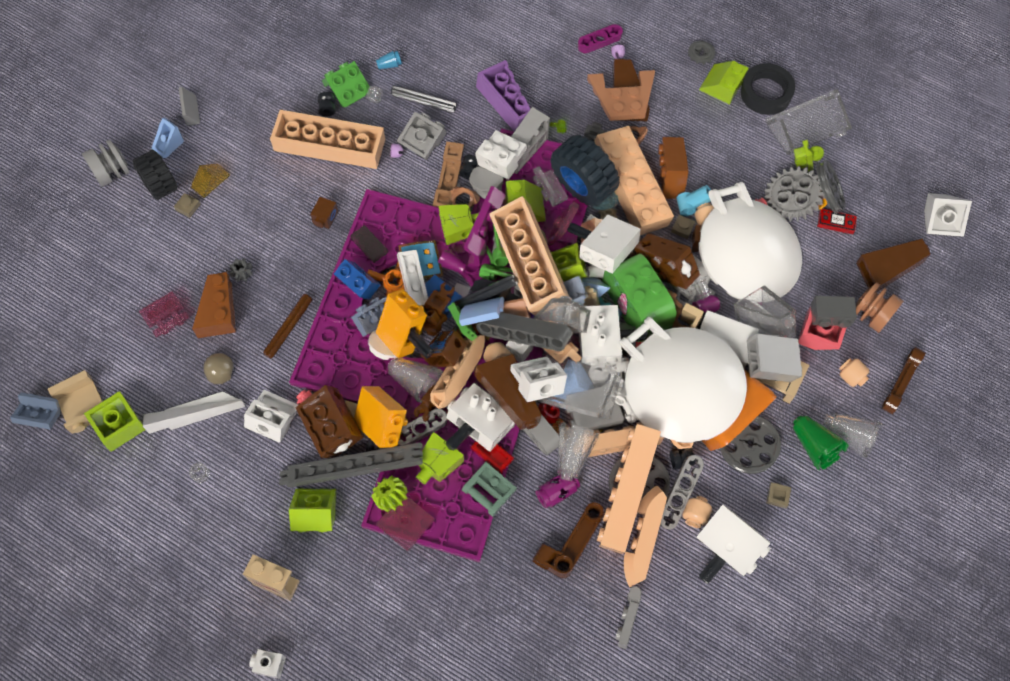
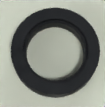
[740,63,795,115]

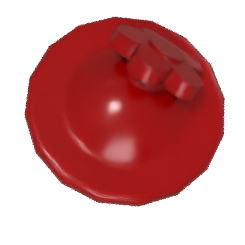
[538,401,560,424]

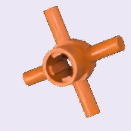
[367,262,405,305]

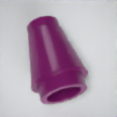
[438,250,467,274]
[692,295,720,313]

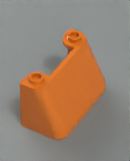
[702,369,777,451]

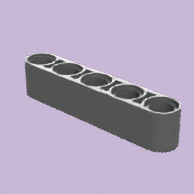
[477,312,572,351]

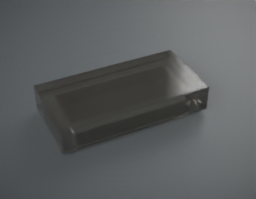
[350,225,388,263]

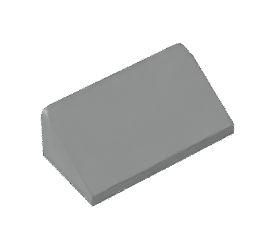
[179,87,200,126]

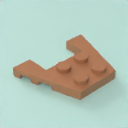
[587,70,655,121]

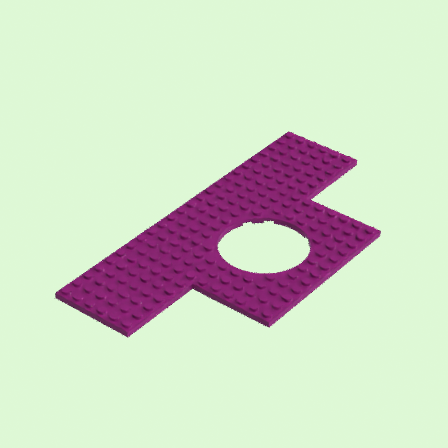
[289,128,588,562]

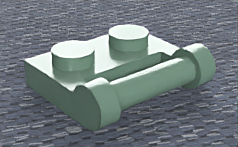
[462,462,517,517]

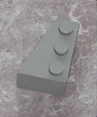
[511,107,550,174]

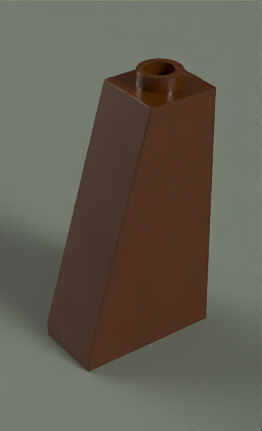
[612,59,650,122]
[856,239,930,293]
[475,354,542,430]

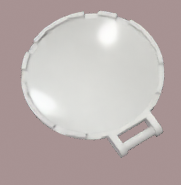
[699,182,802,304]
[619,317,747,443]

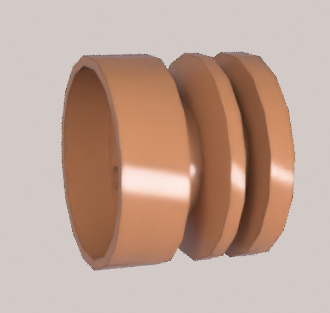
[856,282,904,333]

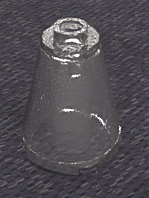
[388,357,443,404]
[823,412,883,459]
[557,423,599,482]

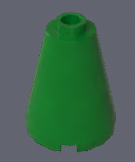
[793,416,849,471]

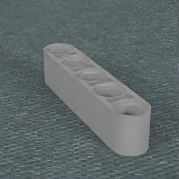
[523,416,563,456]

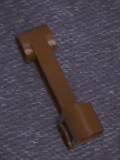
[532,502,604,578]

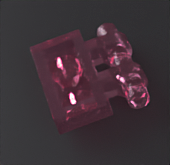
[139,292,190,338]

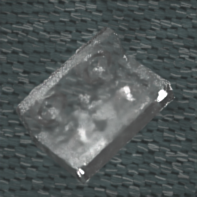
[533,166,568,207]

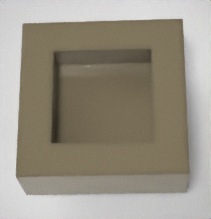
[174,193,201,218]
[671,215,696,239]
[766,482,791,508]

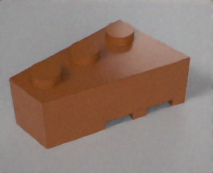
[658,137,689,199]
[192,272,236,338]

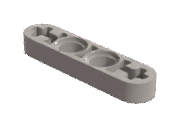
[660,455,704,529]

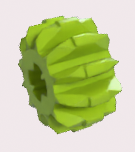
[372,475,408,512]

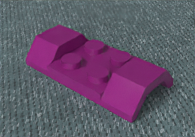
[464,186,507,267]

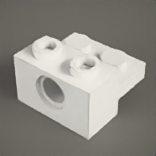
[475,130,527,180]
[510,357,567,402]
[244,390,298,443]

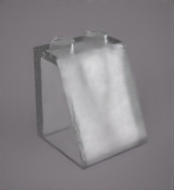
[734,285,796,338]

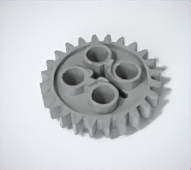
[764,166,825,222]

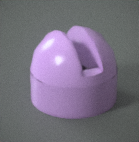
[611,45,625,59]
[390,143,403,158]

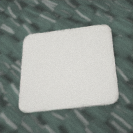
[455,283,470,297]

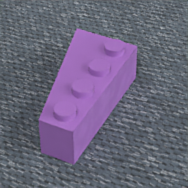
[476,60,530,132]

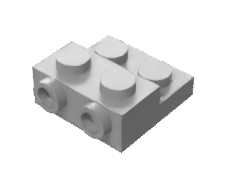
[396,112,447,160]

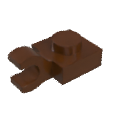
[414,384,436,422]

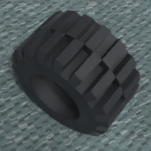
[133,149,177,200]

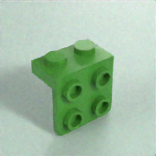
[322,61,371,108]

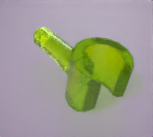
[549,119,566,134]

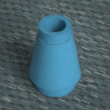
[376,51,402,70]

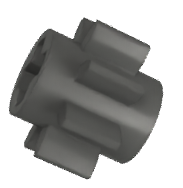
[584,122,605,142]
[229,258,253,282]

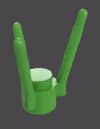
[486,224,509,267]
[479,263,513,281]

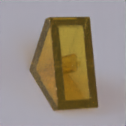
[191,164,230,198]

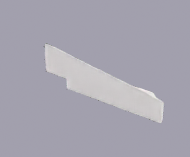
[143,392,245,434]

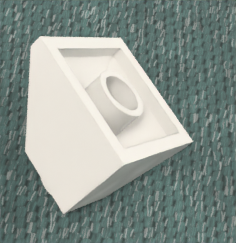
[924,193,972,237]

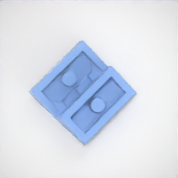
[459,297,504,326]

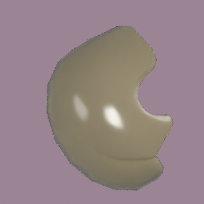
[203,353,234,384]

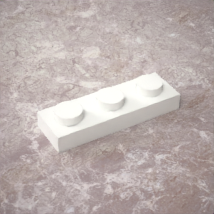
[397,250,428,306]

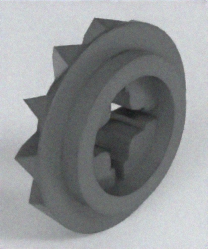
[688,41,715,65]

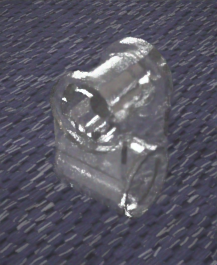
[676,276,713,305]

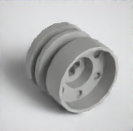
[81,139,130,187]

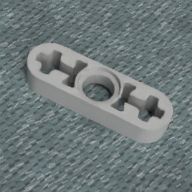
[397,409,447,446]

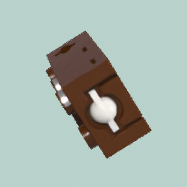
[634,233,700,289]
[295,385,364,459]

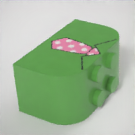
[602,254,676,342]

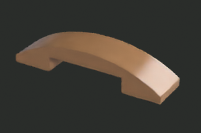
[433,141,464,207]

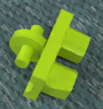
[793,140,824,172]

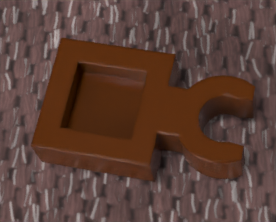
[424,282,455,316]

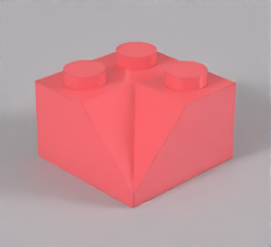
[798,306,847,350]

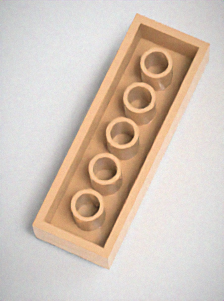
[270,110,385,169]
[594,126,674,235]
[489,196,570,317]
[596,424,661,554]

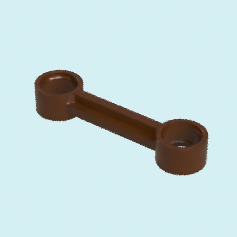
[881,347,926,414]

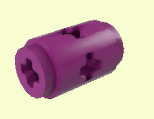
[535,470,580,508]

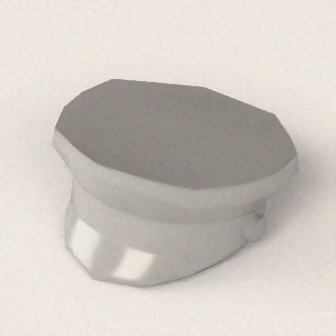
[469,166,504,199]

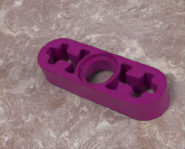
[578,24,623,53]

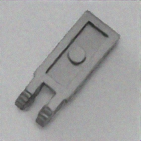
[616,586,642,649]

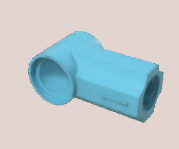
[677,185,711,216]

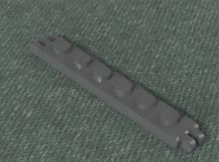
[279,443,423,487]

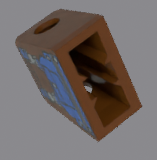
[420,325,467,368]

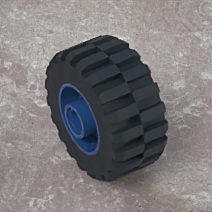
[550,135,620,207]

